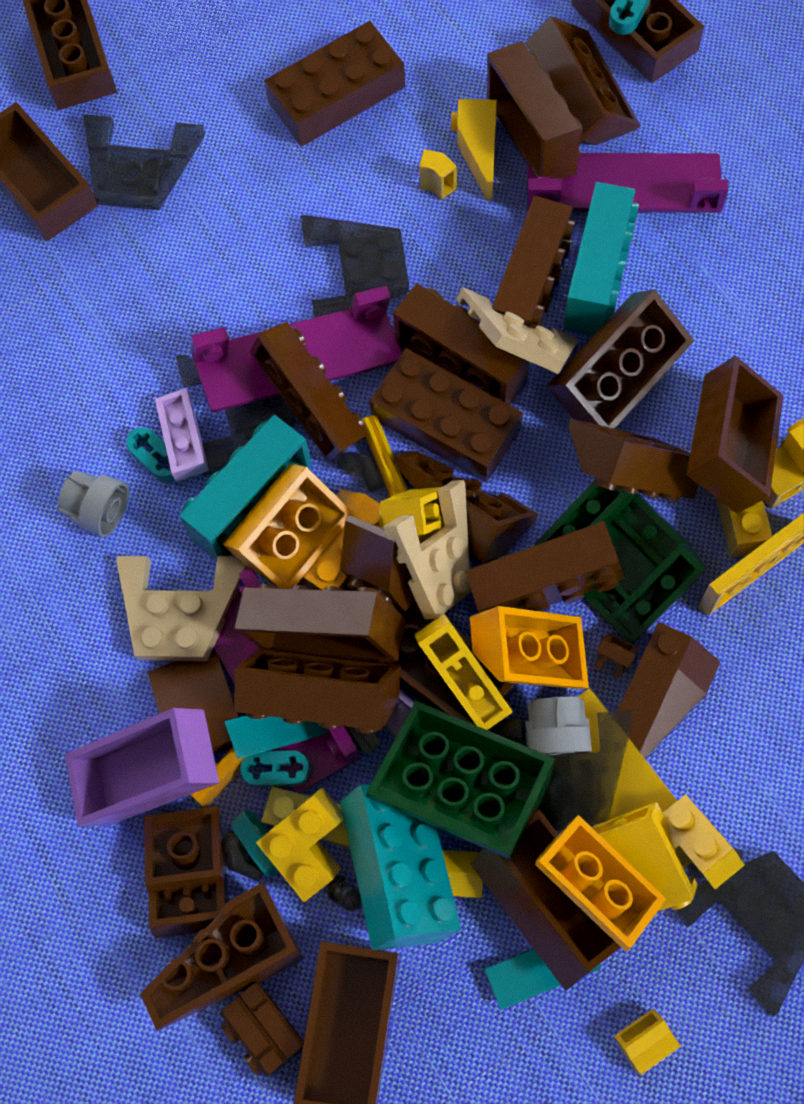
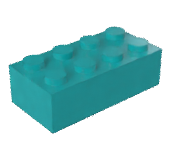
[563,182,639,336]
[179,414,312,561]
[340,784,461,950]

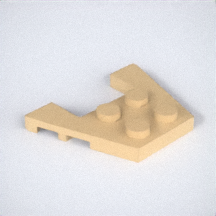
[456,287,579,374]
[384,480,471,619]
[116,556,248,661]

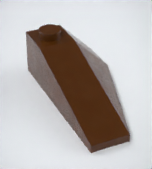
[393,451,538,562]
[614,622,720,759]
[140,882,304,1031]

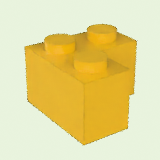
[764,418,804,509]
[379,487,444,544]
[256,787,344,902]
[661,794,745,889]

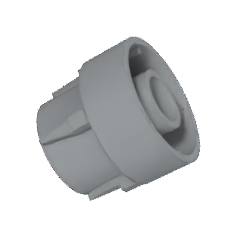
[58,470,129,537]
[525,697,592,756]

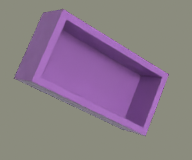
[65,708,219,827]

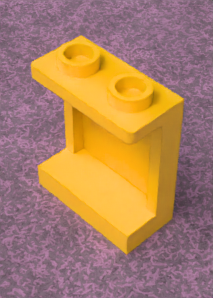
[592,802,698,915]

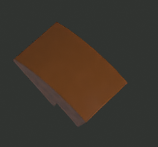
[148,648,240,755]
[144,806,229,939]

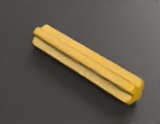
[362,415,408,497]

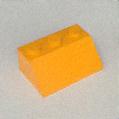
[222,464,354,589]
[298,489,384,591]
[470,606,589,690]
[535,815,666,952]

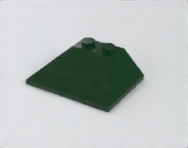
[534,480,708,644]

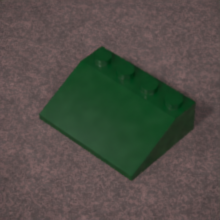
[366,700,555,859]

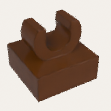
[596,632,640,679]

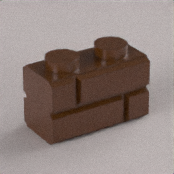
[220,982,304,1077]

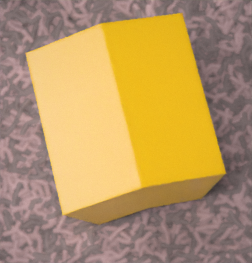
[419,149,457,200]
[442,850,483,898]
[614,1008,681,1075]

